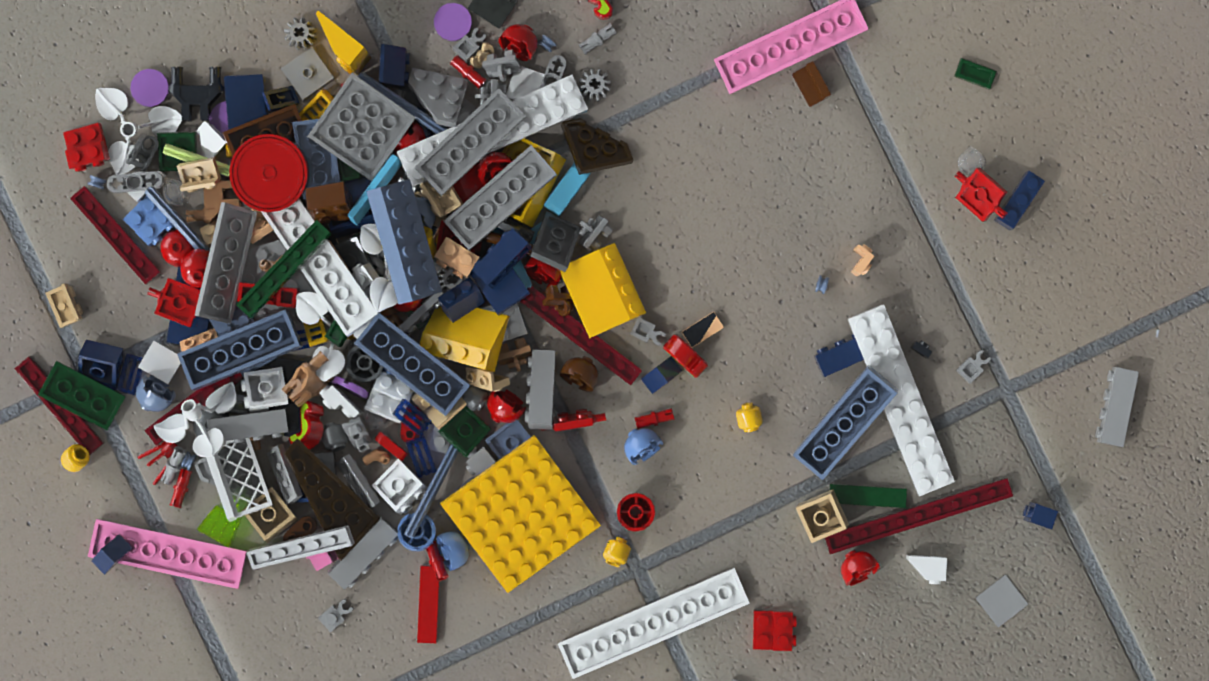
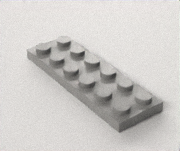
[415,89,526,196]
[444,145,557,251]
[195,202,257,324]

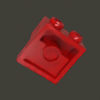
[63,123,110,172]
[753,610,797,651]

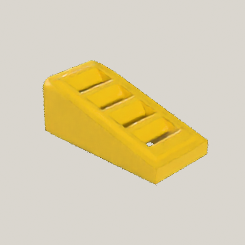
[299,89,334,121]
[303,318,330,347]

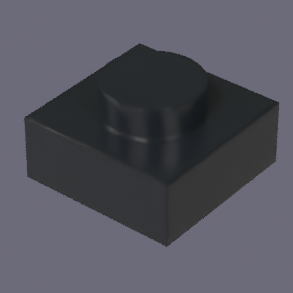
[910,340,932,358]

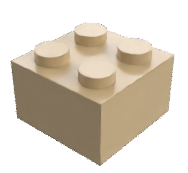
[241,487,298,543]
[796,489,849,543]

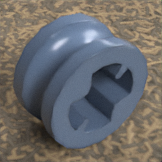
[538,34,556,53]
[87,175,107,190]
[815,275,829,294]
[181,451,197,471]

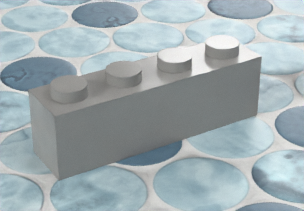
[525,350,556,430]
[1095,367,1139,447]
[207,409,288,445]
[328,516,398,590]

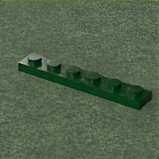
[236,220,331,319]

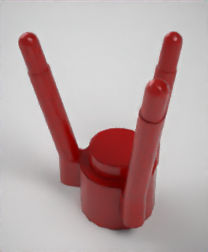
[137,441,178,485]

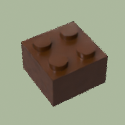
[305,182,353,225]

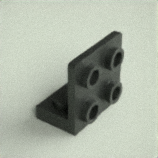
[468,0,518,29]

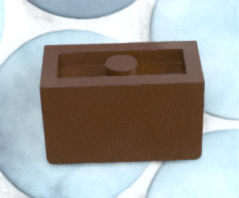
[792,61,831,107]

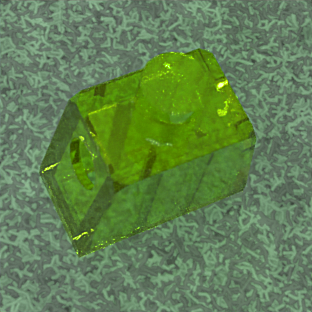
[196,500,242,548]

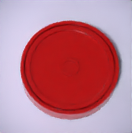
[229,134,309,212]

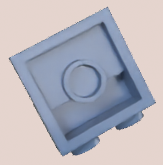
[123,195,175,246]

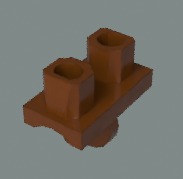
[542,285,574,316]

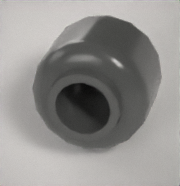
[461,385,488,411]
[321,422,348,452]

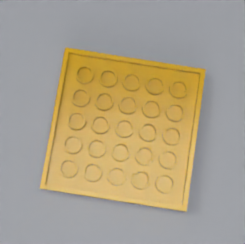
[440,435,601,593]

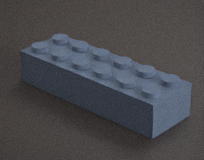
[366,179,442,304]
[177,310,303,391]
[354,312,470,416]
[793,365,898,480]

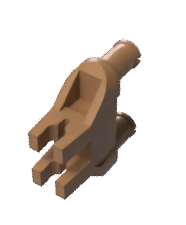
[186,179,241,224]
[282,351,335,407]

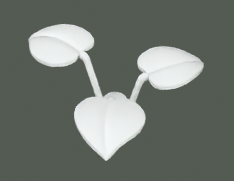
[95,88,182,175]
[360,224,442,312]
[296,292,371,382]
[154,382,237,457]

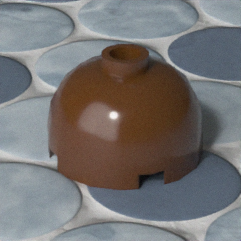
[559,356,599,392]

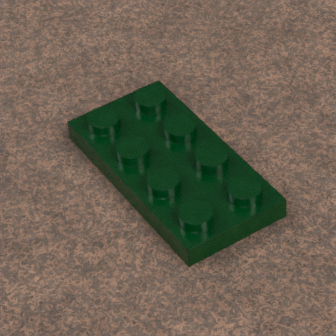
[38,360,126,430]

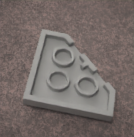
[408,68,468,127]
[193,439,269,499]

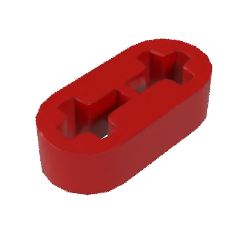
[374,431,408,461]

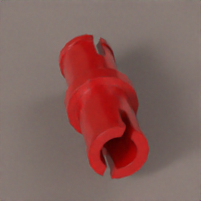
[450,55,487,89]
[635,408,675,429]
[169,469,192,508]
[426,541,449,581]

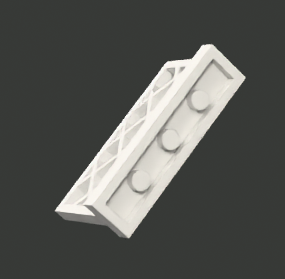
[206,438,273,522]

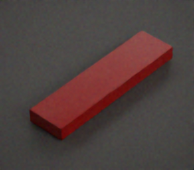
[417,565,439,644]

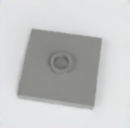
[281,47,335,101]

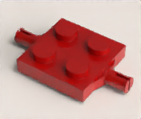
[954,167,1008,222]
[147,278,200,328]
[541,409,606,431]

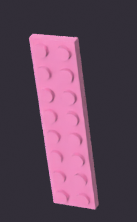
[714,0,868,94]
[88,519,247,589]

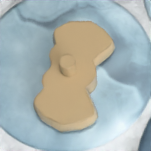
[470,43,494,69]

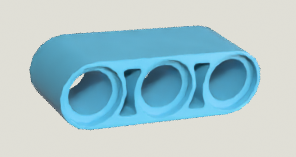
[544,163,591,217]

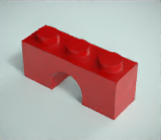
[237,282,300,308]

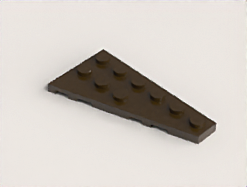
[283,439,380,561]

